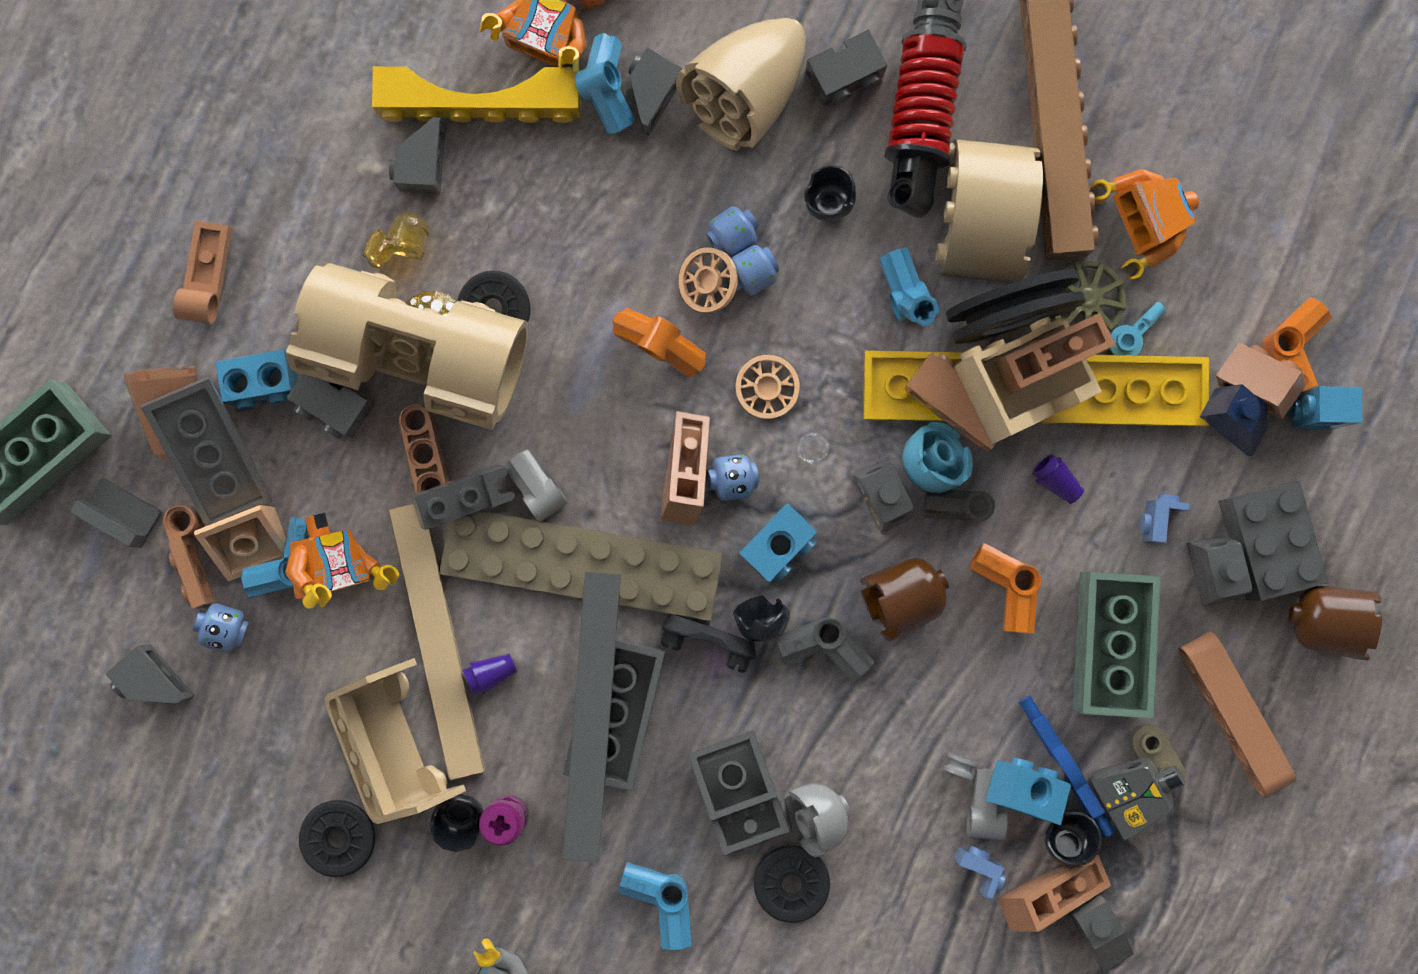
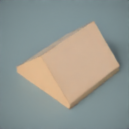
[194,505,287,582]

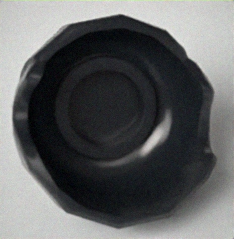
[804,165,856,222]
[733,595,790,642]
[430,794,484,852]
[1045,811,1102,867]

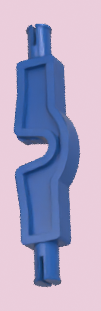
[1018,695,1116,838]

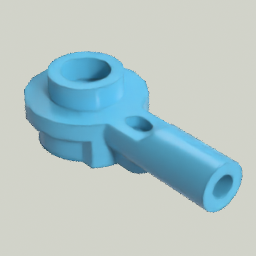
[1109,302,1167,356]

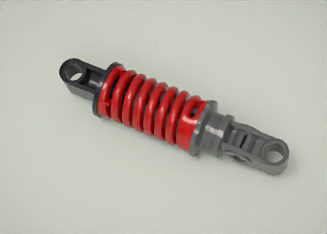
[884,0,967,218]

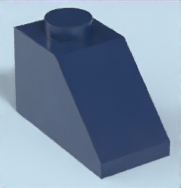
[1199,384,1268,456]

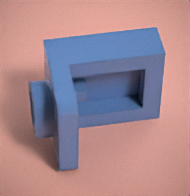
[1139,494,1190,543]
[954,844,1006,901]

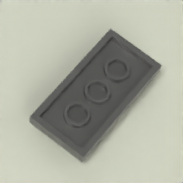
[141,376,272,527]

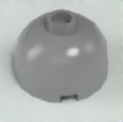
[784,783,850,858]

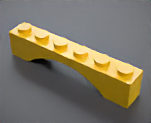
[372,66,581,123]

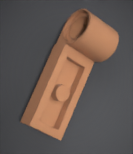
[173,220,233,324]
[163,505,216,609]

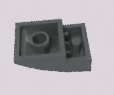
[688,730,790,856]

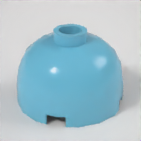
[902,421,973,493]

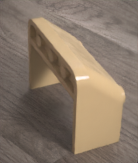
[325,658,466,824]

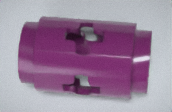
[479,795,529,846]

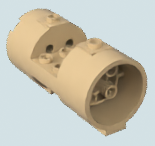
[286,261,529,430]

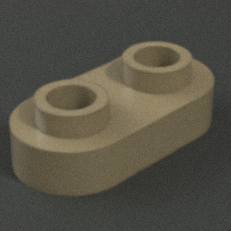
[1129,724,1185,778]

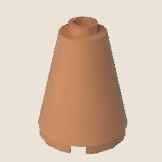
[123,366,197,461]

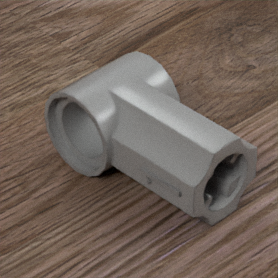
[503,449,568,522]
[966,768,1007,841]

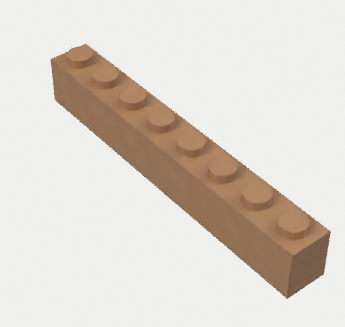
[1020,0,1098,260]

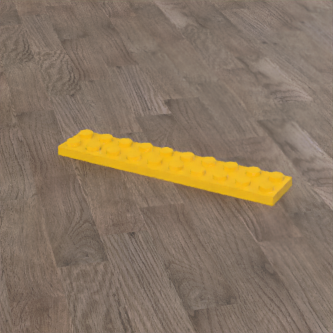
[863,350,1209,427]

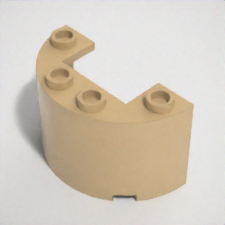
[935,139,1043,282]
[954,316,1102,444]

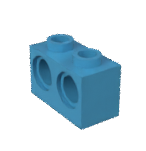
[215,349,298,410]
[1288,386,1362,429]

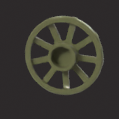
[1054,261,1127,331]

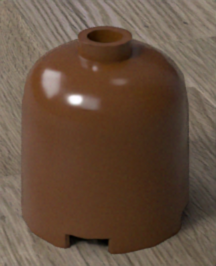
[860,558,949,642]
[1288,586,1382,661]

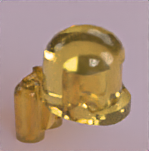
[362,212,430,269]

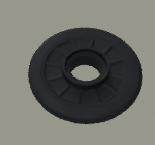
[457,271,531,322]
[299,800,375,877]
[754,845,830,923]

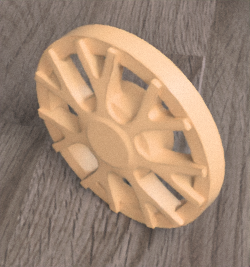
[679,247,738,313]
[735,355,800,419]

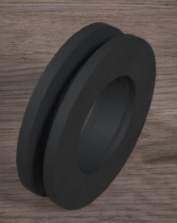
[945,269,1086,344]

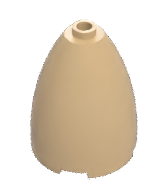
[676,18,806,151]

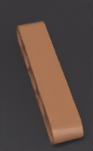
[1178,631,1296,798]

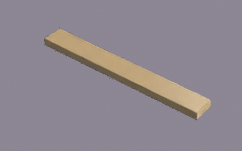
[389,504,485,780]

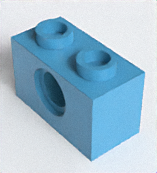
[739,503,817,582]
[986,757,1071,825]

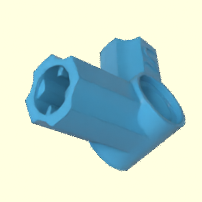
[575,33,635,134]
[879,248,940,327]
[241,517,309,598]
[617,862,692,950]

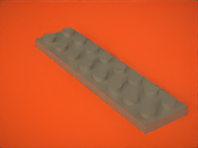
[439,511,723,621]

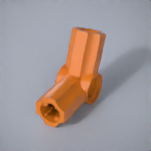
[1261,297,1332,392]
[612,308,706,378]
[969,543,1042,634]

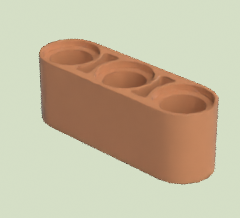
[399,404,450,493]

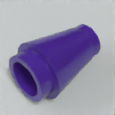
[1033,454,1084,504]
[463,654,517,695]

